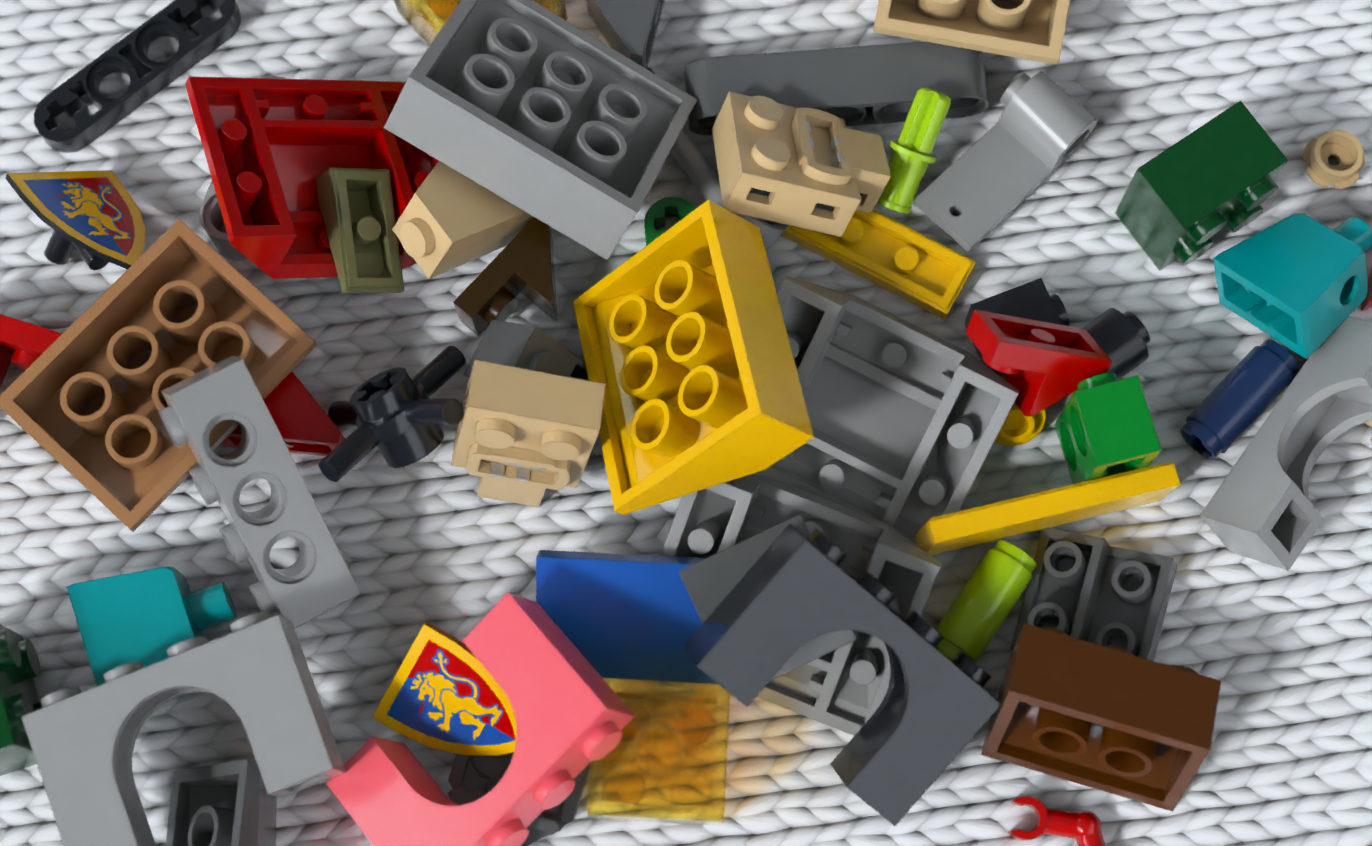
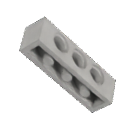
[159,356,361,628]

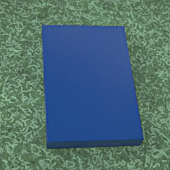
[536,550,728,692]

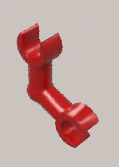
[1008,796,1106,846]

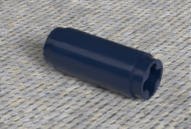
[1180,340,1299,460]

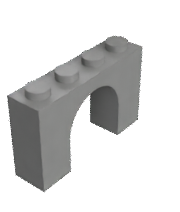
[22,611,346,846]

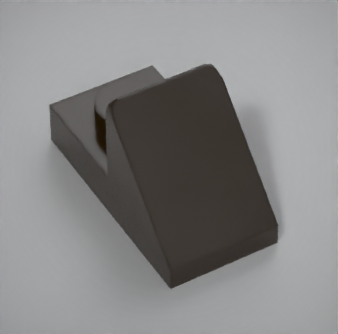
[453,217,558,337]

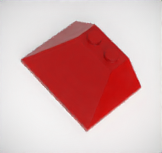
[185,77,439,279]

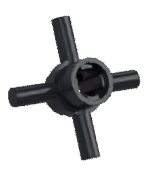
[319,346,466,482]

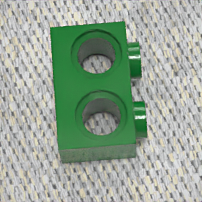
[1055,373,1162,484]

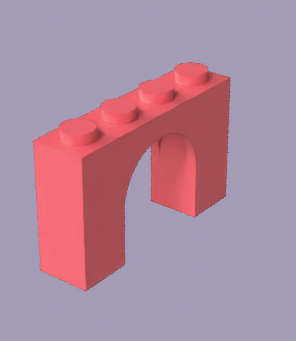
[326,592,635,846]

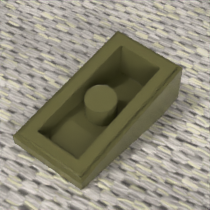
[316,168,405,293]

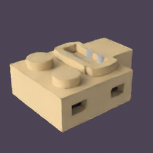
[712,91,891,237]
[451,360,606,507]

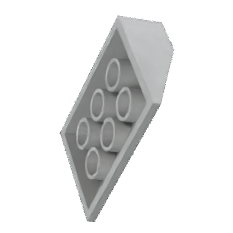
[384,0,697,260]

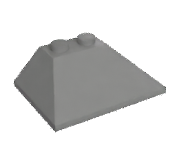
[757,276,1019,558]
[661,474,941,736]

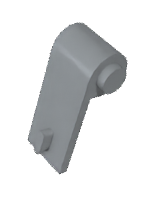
[914,72,1098,252]

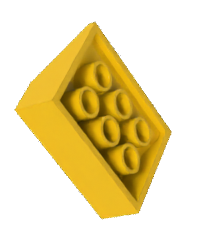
[573,199,814,515]

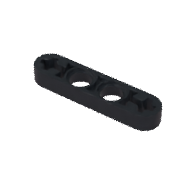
[34,0,241,153]

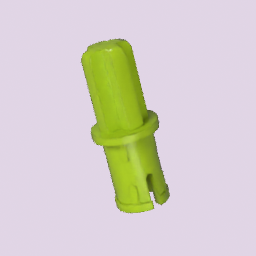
[877,87,951,214]

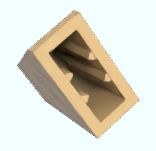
[392,161,533,279]

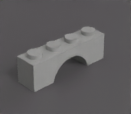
[1200,317,1372,571]

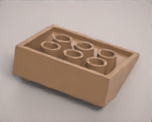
[0,219,317,532]

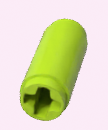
[936,540,1037,662]

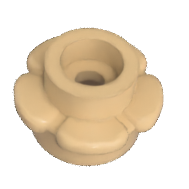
[1303,130,1365,189]

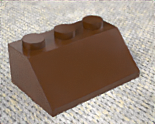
[981,623,1221,812]

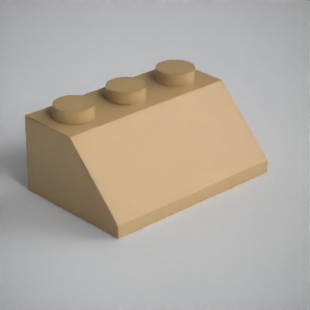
[873,0,1070,65]

